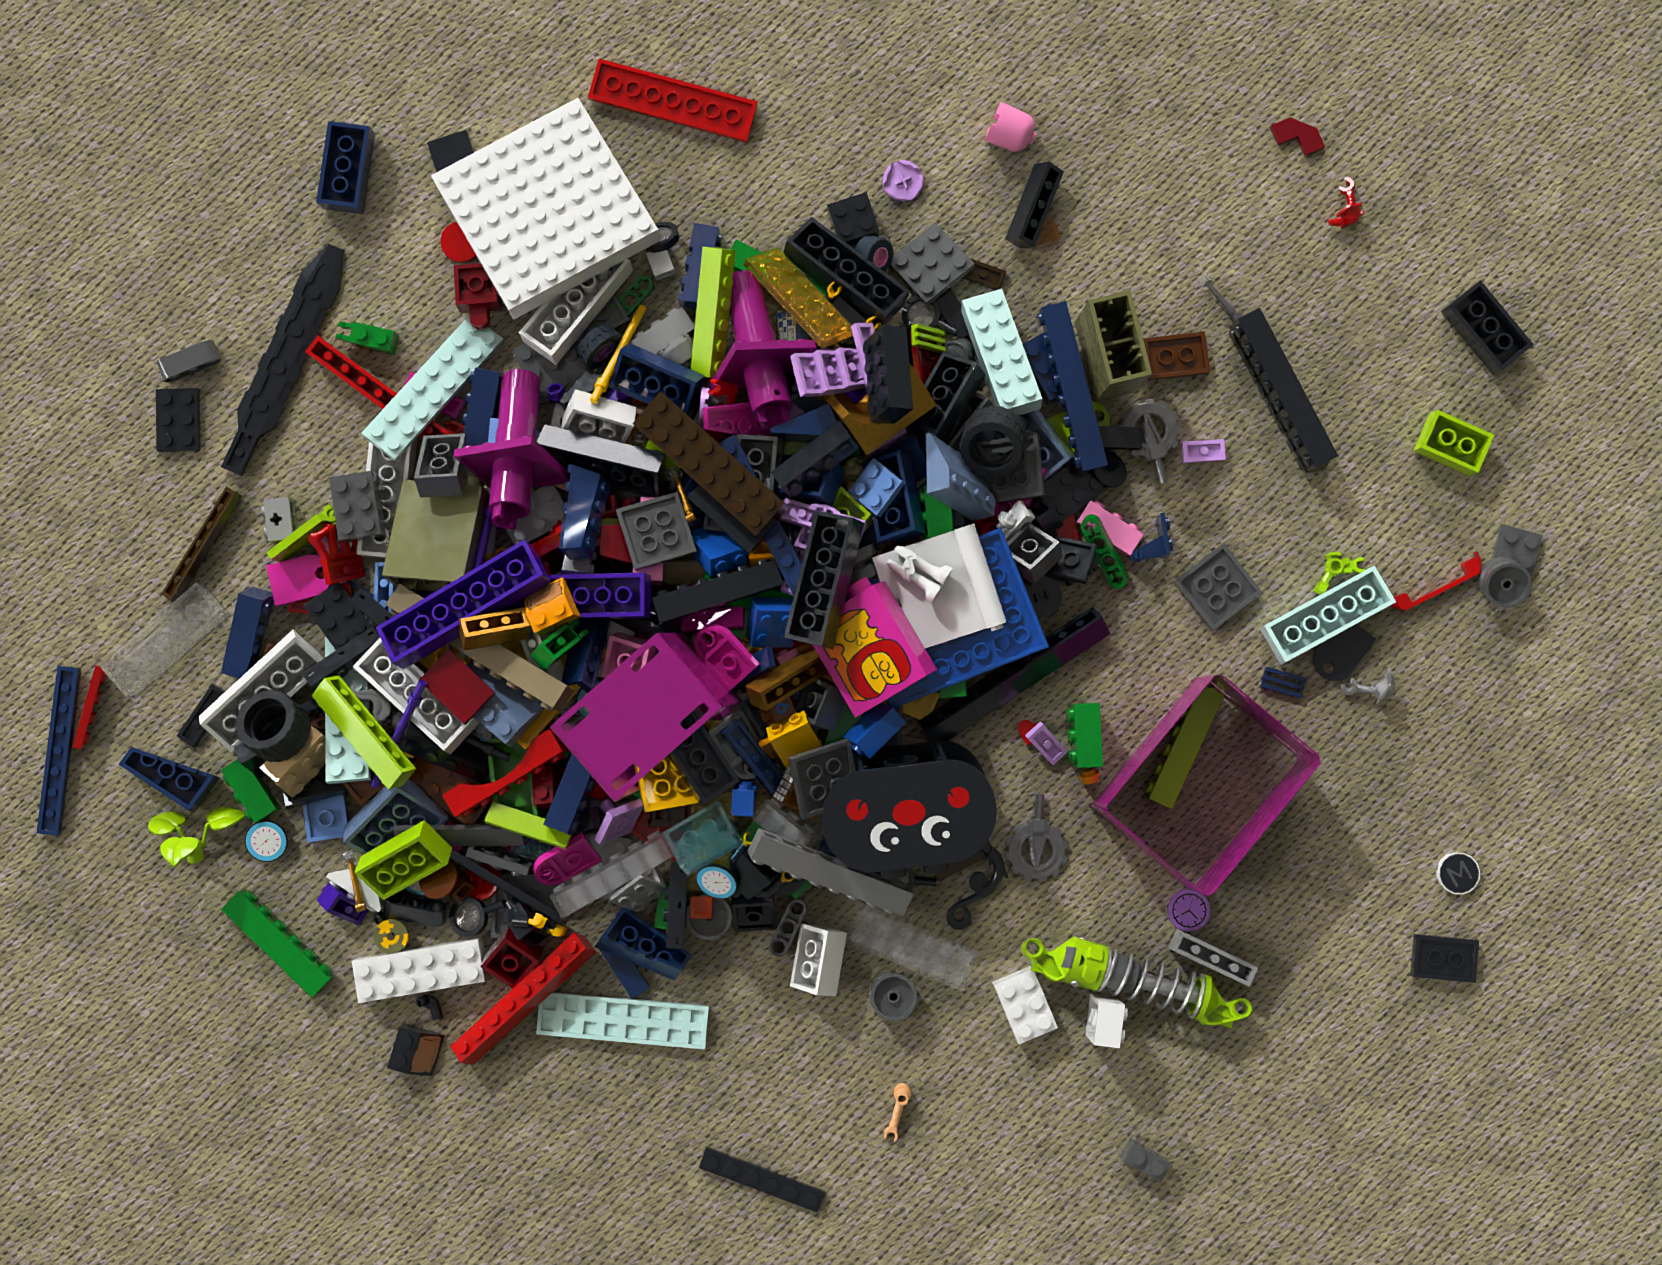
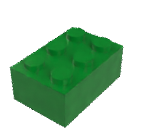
[1066,703,1103,768]

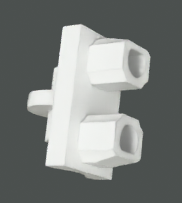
[996,500,1035,542]

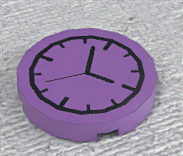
[1167,889,1210,932]

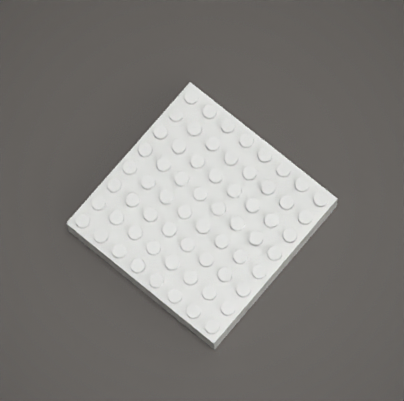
[431,98,661,320]

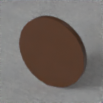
[419,859,458,899]

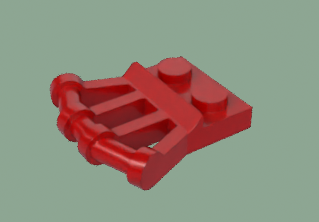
[308,524,365,585]

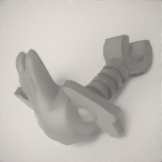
[1341,668,1395,705]

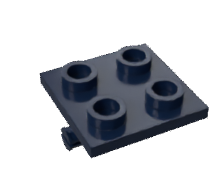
[1131,513,1173,563]

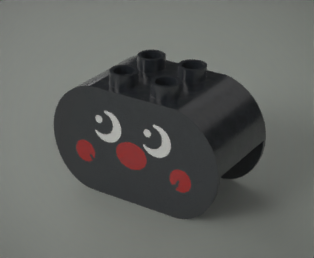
[821,741,997,879]

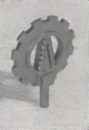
[1119,399,1181,484]
[1005,794,1068,882]

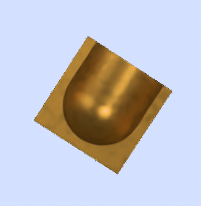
[823,364,936,455]

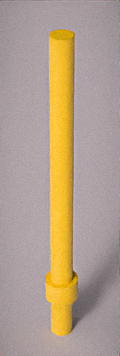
[590,305,646,404]

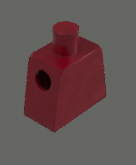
[595,524,633,567]

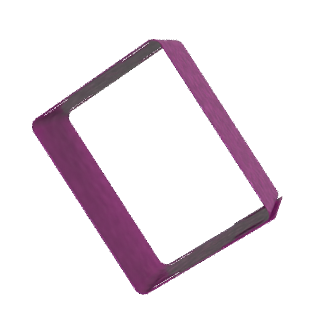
[550,633,742,802]
[1089,674,1321,896]

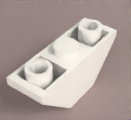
[326,867,385,912]

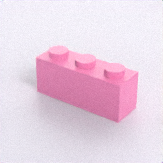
[1076,501,1144,557]

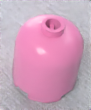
[984,102,1037,152]

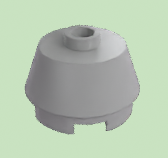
[657,333,694,368]

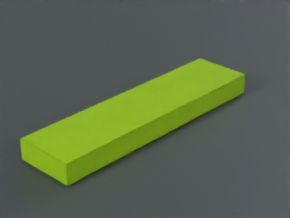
[485,802,572,850]

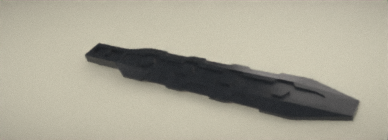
[221,244,344,476]

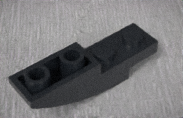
[560,349,616,412]

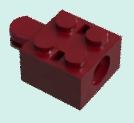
[454,263,502,330]

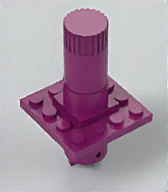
[709,270,816,429]
[454,369,571,529]

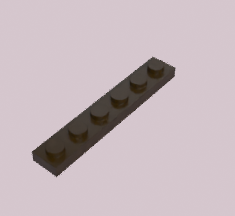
[161,486,242,604]

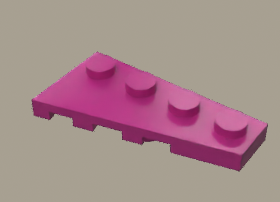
[703,402,771,436]

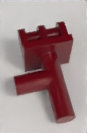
[602,494,638,519]

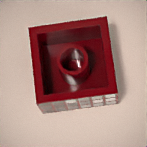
[480,926,543,989]

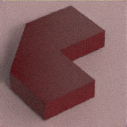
[1270,117,1325,157]

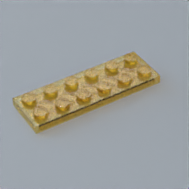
[744,247,853,348]

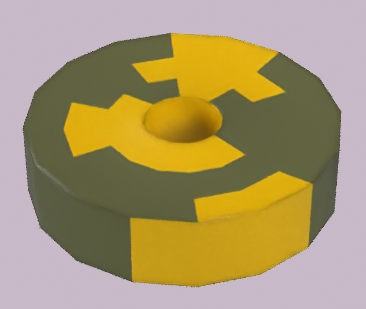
[374,919,409,953]

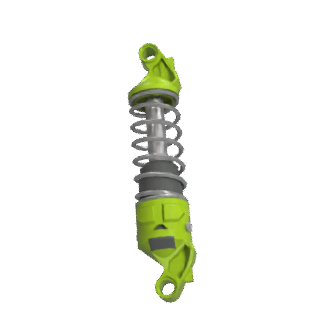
[1021,936,1252,1028]

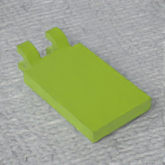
[266,504,336,562]

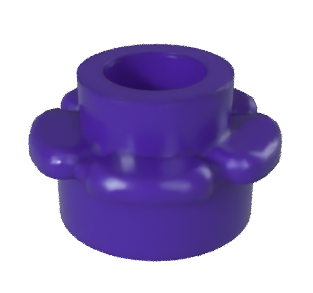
[546,383,566,402]

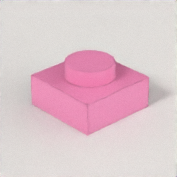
[775,648,798,667]

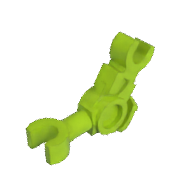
[1313,552,1365,595]

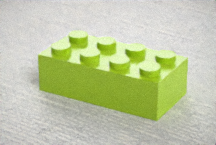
[355,820,452,900]

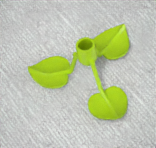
[148,807,246,868]

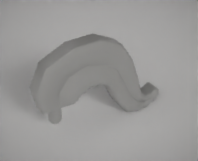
[350,684,391,722]

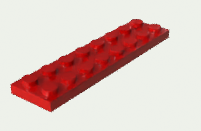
[588,58,758,143]

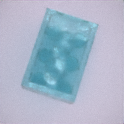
[663,800,744,876]

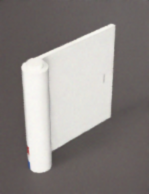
[872,524,1006,648]

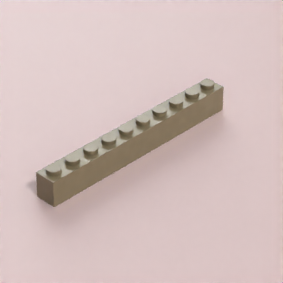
[386,583,574,712]

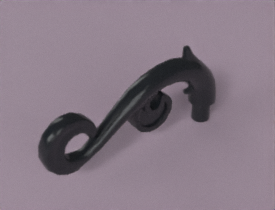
[946,844,1008,930]

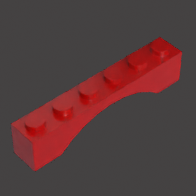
[443,729,568,818]

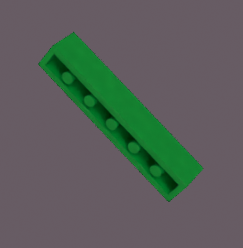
[221,889,335,998]

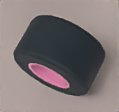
[855,235,893,272]

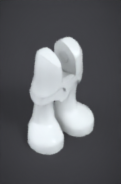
[887,546,953,603]

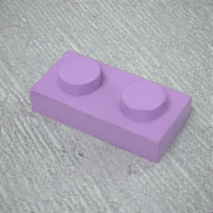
[1181,439,1226,464]
[1025,721,1068,765]

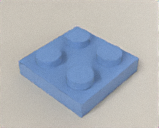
[848,458,905,517]
[302,794,349,843]

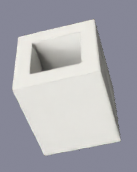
[646,250,675,281]

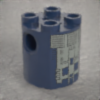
[776,305,818,352]

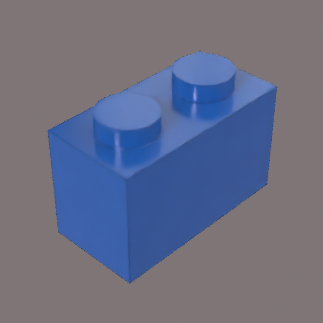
[731,780,757,816]

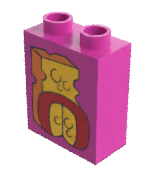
[813,577,937,718]

